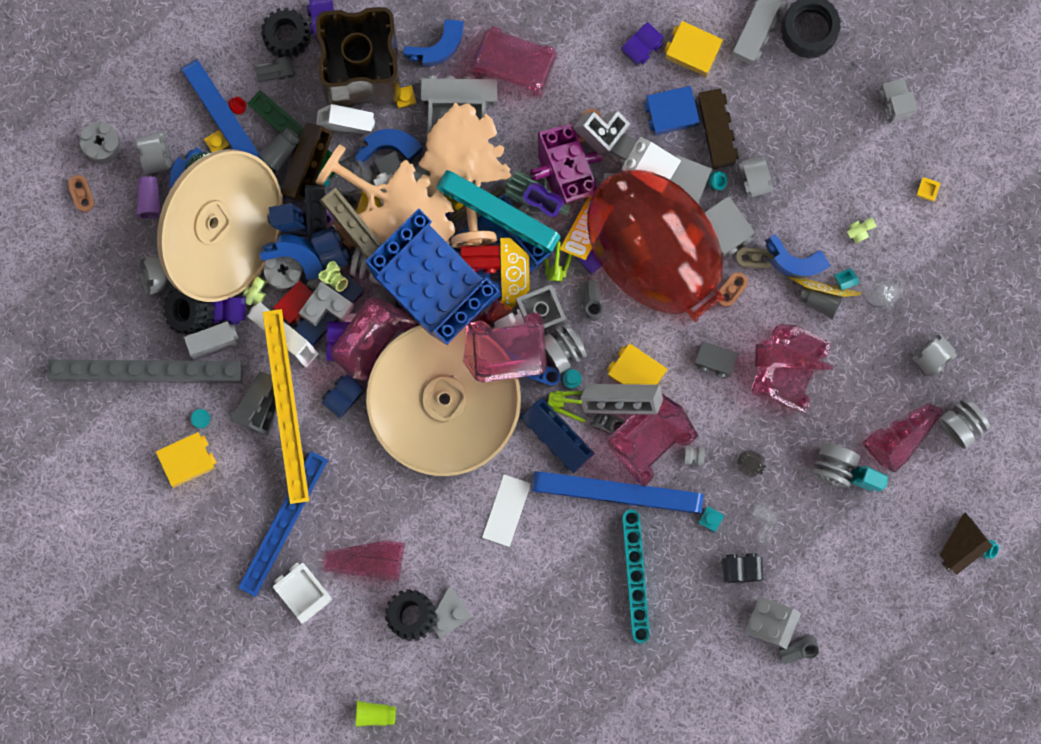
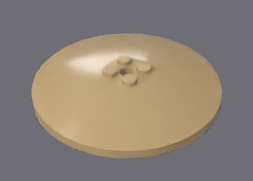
[157,149,283,302]
[366,325,521,476]

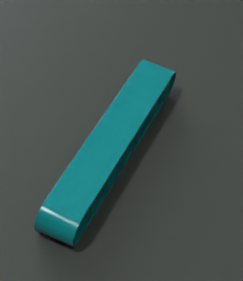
[436,170,561,253]
[622,509,650,644]

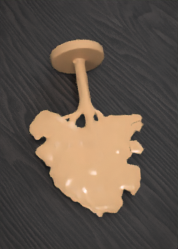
[419,103,511,249]
[315,144,455,244]

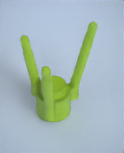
[545,241,572,282]
[548,390,585,423]

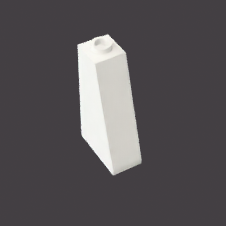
[247,302,319,368]

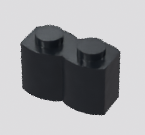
[722,553,764,583]

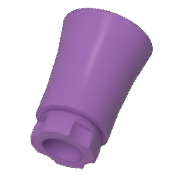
[136,176,162,219]

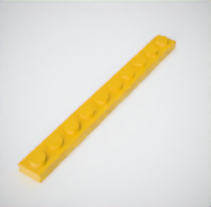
[262,309,309,504]

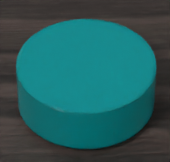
[708,171,727,191]
[191,409,211,429]

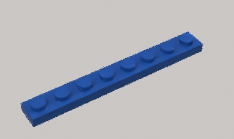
[238,451,329,597]

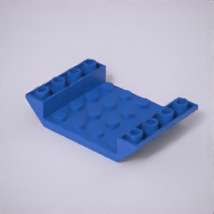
[365,208,500,345]

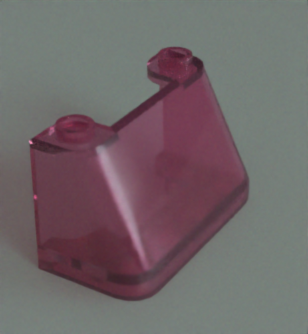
[471,27,558,97]
[331,297,419,381]
[463,313,547,382]
[752,324,831,413]
[607,394,699,487]

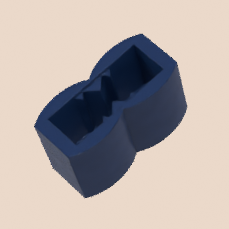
[311,226,350,270]
[322,374,365,419]

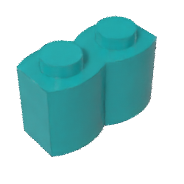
[848,465,888,492]

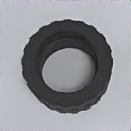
[781,0,841,58]

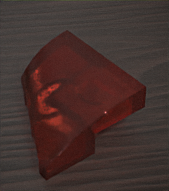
[475,299,512,329]

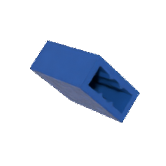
[643,86,700,136]

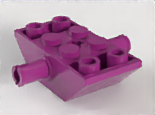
[530,123,602,203]

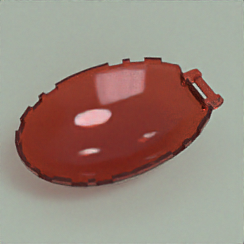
[587,169,726,323]

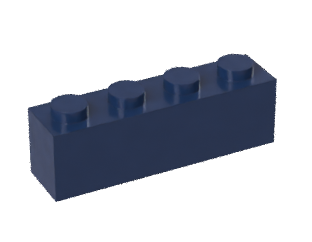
[267,203,307,237]
[295,275,365,347]
[521,398,595,473]

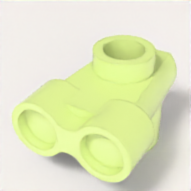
[847,217,876,244]
[318,261,348,292]
[243,276,267,306]

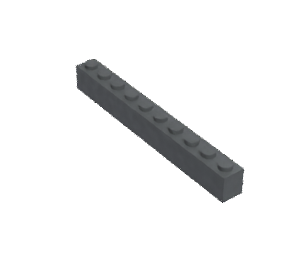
[47,359,243,383]

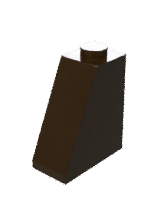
[940,512,993,575]

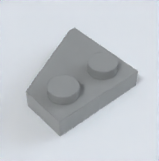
[432,586,472,639]

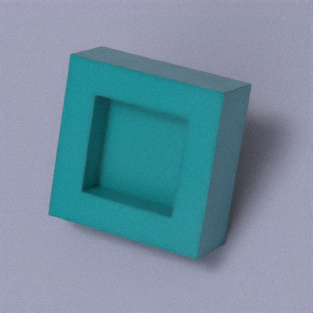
[834,268,859,290]
[698,506,725,533]

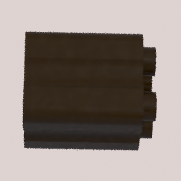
[316,7,401,107]

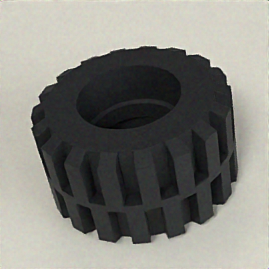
[261,8,310,58]
[163,288,215,334]
[385,589,437,641]

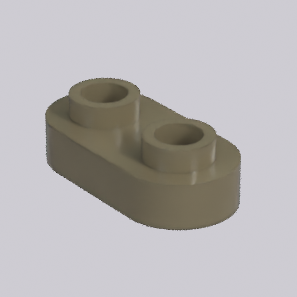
[736,247,774,269]

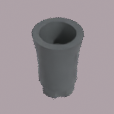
[259,128,300,171]
[799,287,843,320]

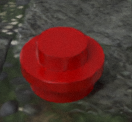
[228,96,247,115]

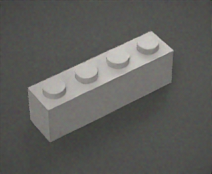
[732,0,786,65]
[421,76,497,106]
[580,384,663,414]

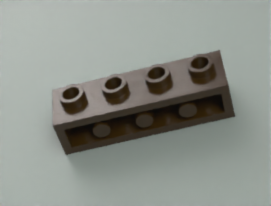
[698,88,739,169]
[281,123,334,203]

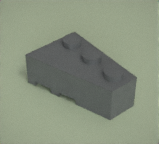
[230,371,277,436]

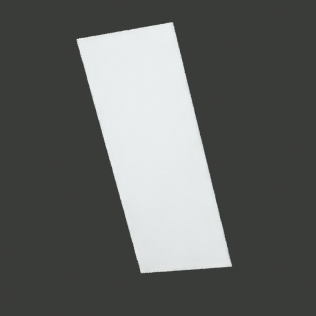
[482,474,531,547]

